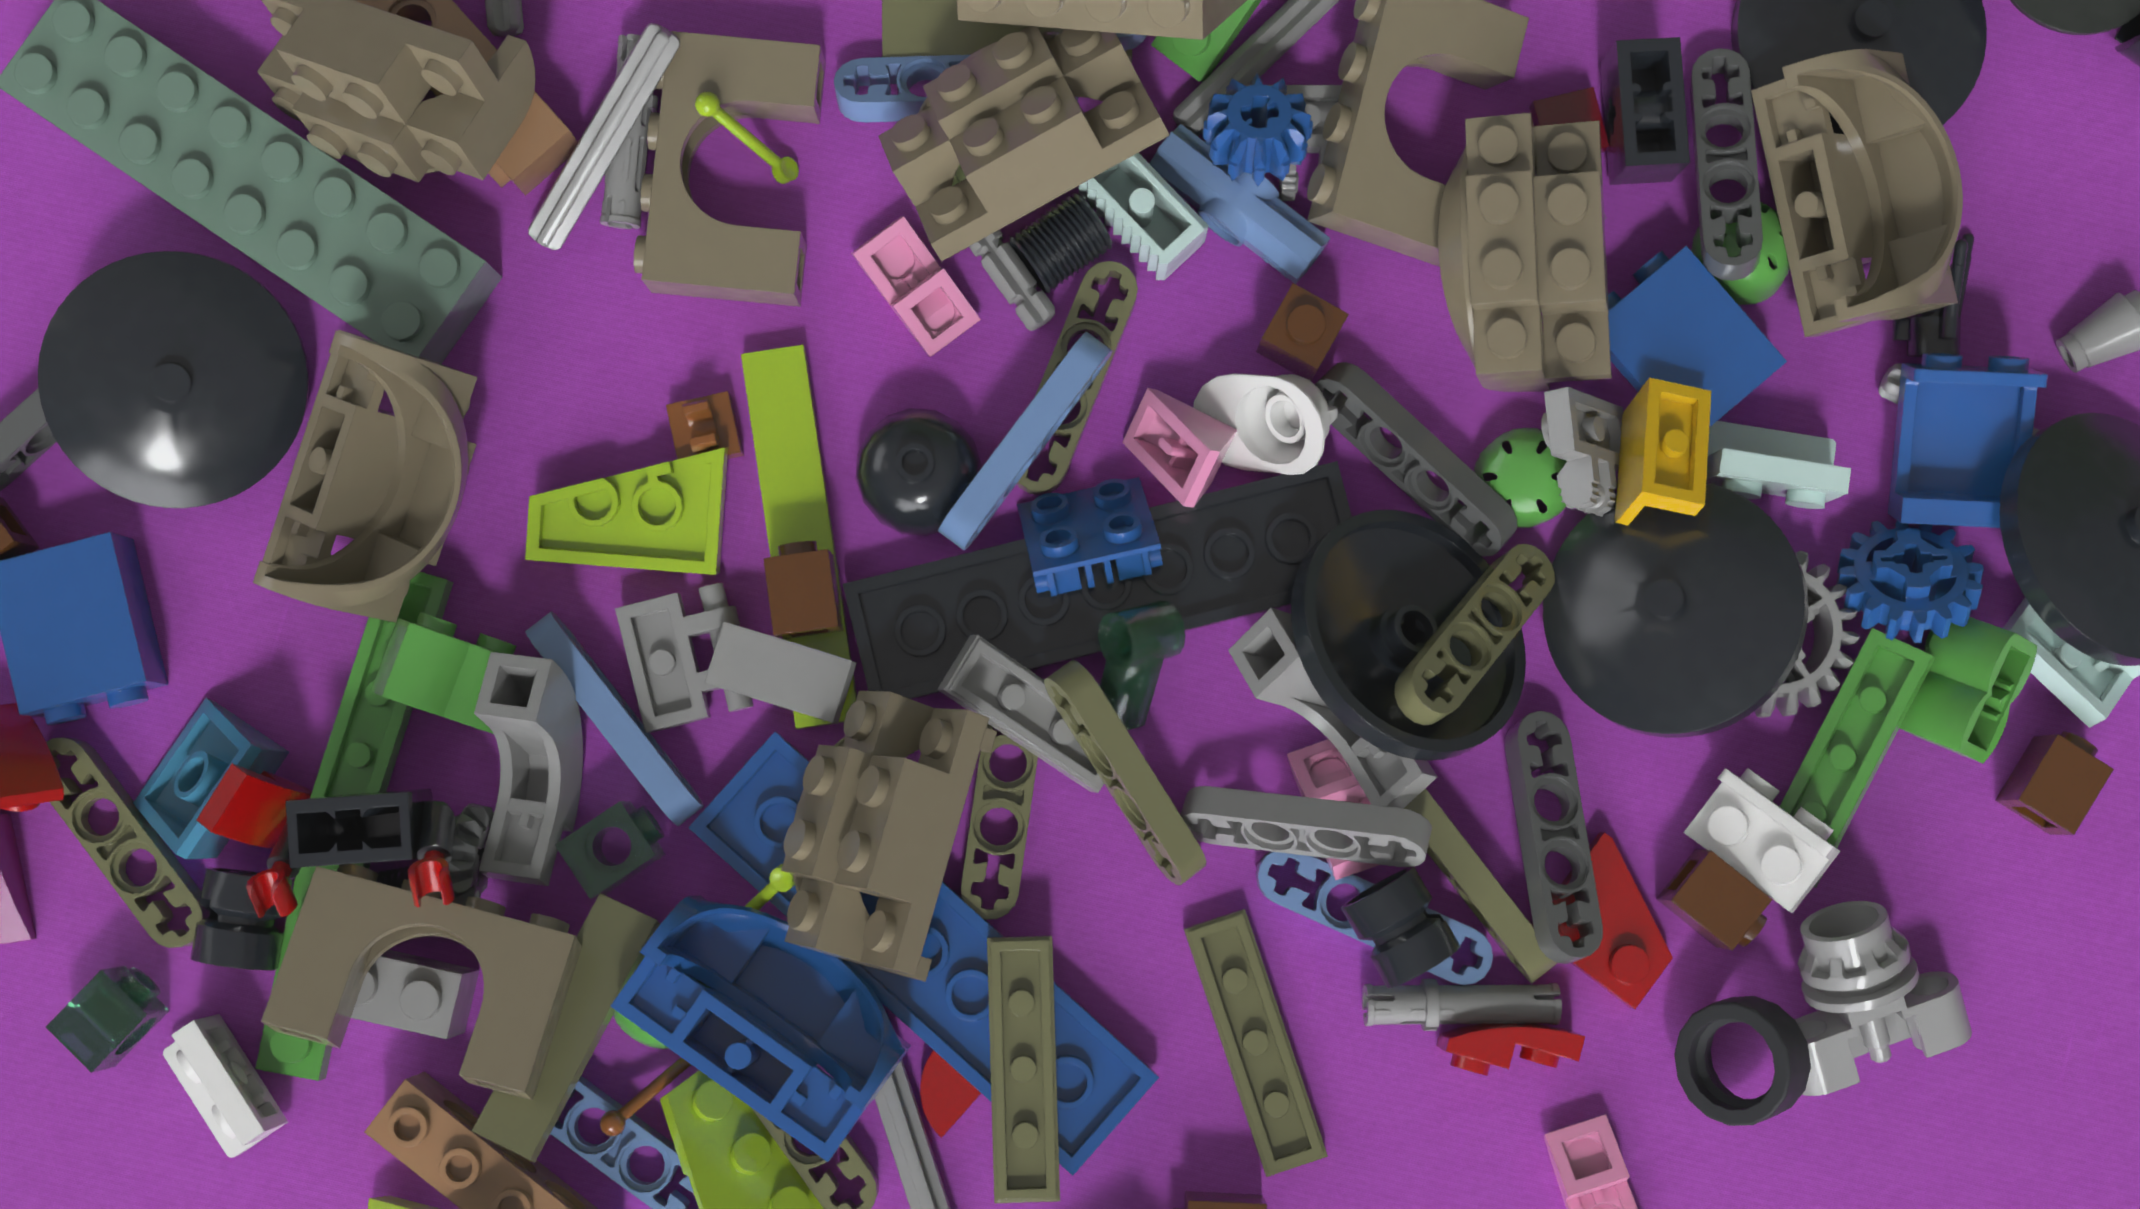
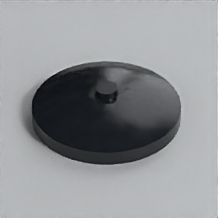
[1731,0,1987,134]
[38,251,309,508]
[1999,413,2140,666]
[1543,483,1808,738]
[1291,510,1526,761]

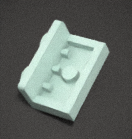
[1706,421,1851,509]
[2003,597,2140,728]

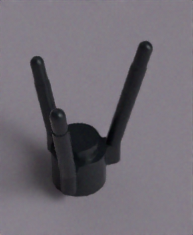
[1892,233,1974,357]

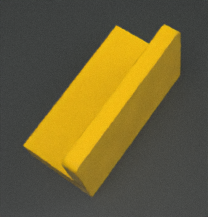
[1615,377,1711,525]

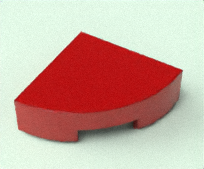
[920,1050,981,1138]

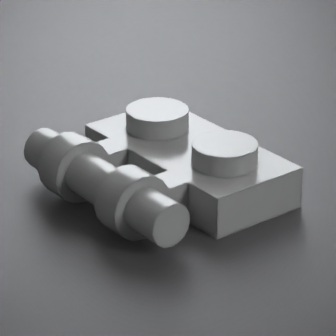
[615,583,754,733]

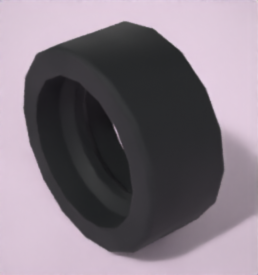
[1674,996,1811,1126]

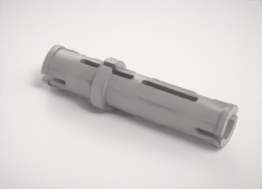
[599,34,658,229]
[1362,979,1562,1031]

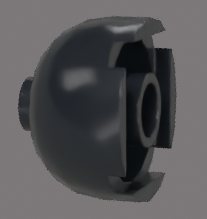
[855,408,982,536]

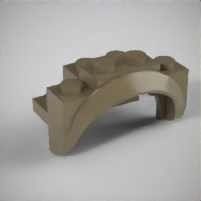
[257,0,535,182]
[878,26,1169,261]
[1751,49,1963,337]
[1438,113,1612,392]
[253,330,477,623]
[781,691,997,982]

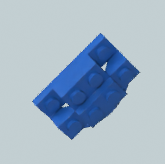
[610,895,912,1162]

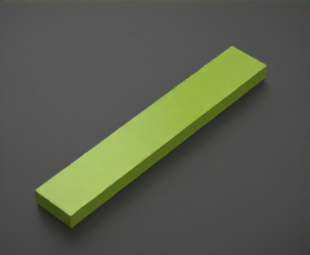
[741,345,857,729]

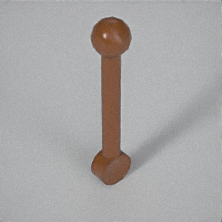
[600,1057,691,1136]

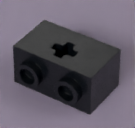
[1600,37,1690,185]

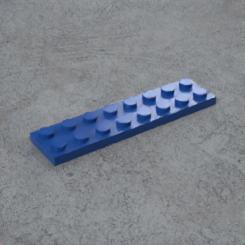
[688,732,1159,1176]

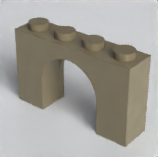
[957,0,1247,40]
[1307,0,1529,267]
[634,31,826,307]
[261,864,582,1100]

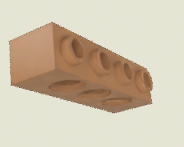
[354,0,578,196]
[364,1072,598,1209]

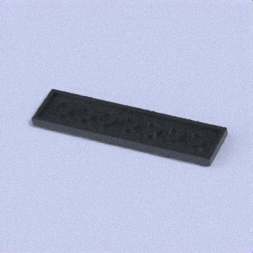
[843,461,1352,700]

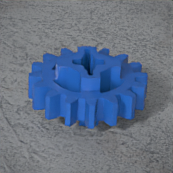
[1836,520,1984,643]

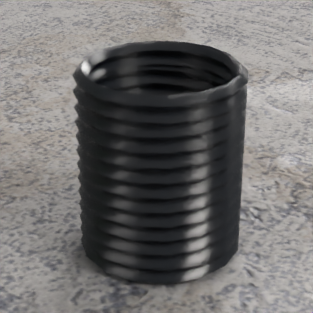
[1010,192,1113,293]

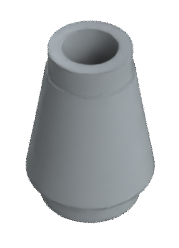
[2056,290,2140,373]

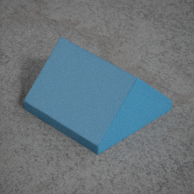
[133,697,289,859]

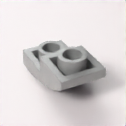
[704,622,857,724]

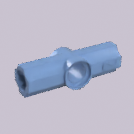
[1149,124,1330,284]

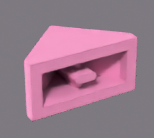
[1122,388,1237,508]

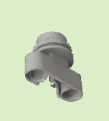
[1795,901,1972,1096]

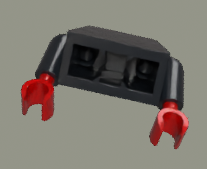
[246,789,456,918]

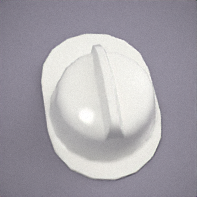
[1193,373,1338,475]

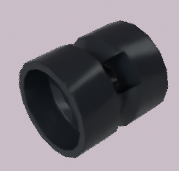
[190,867,293,970]
[1340,867,1461,989]

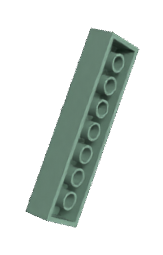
[0,0,502,364]

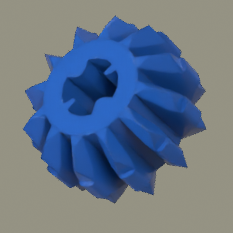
[1203,72,1313,187]

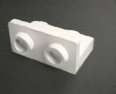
[1684,768,1841,913]
[163,1014,288,1158]

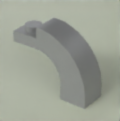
[1228,608,1437,808]
[474,652,583,886]

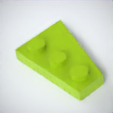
[525,447,728,575]
[660,1070,824,1209]

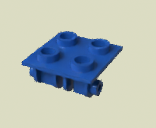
[1017,477,1163,597]

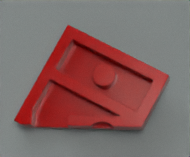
[1531,832,1673,1009]

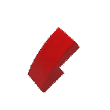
[0,703,64,812]
[196,763,312,849]
[1436,1024,1585,1076]

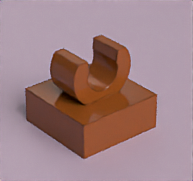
[666,391,744,459]

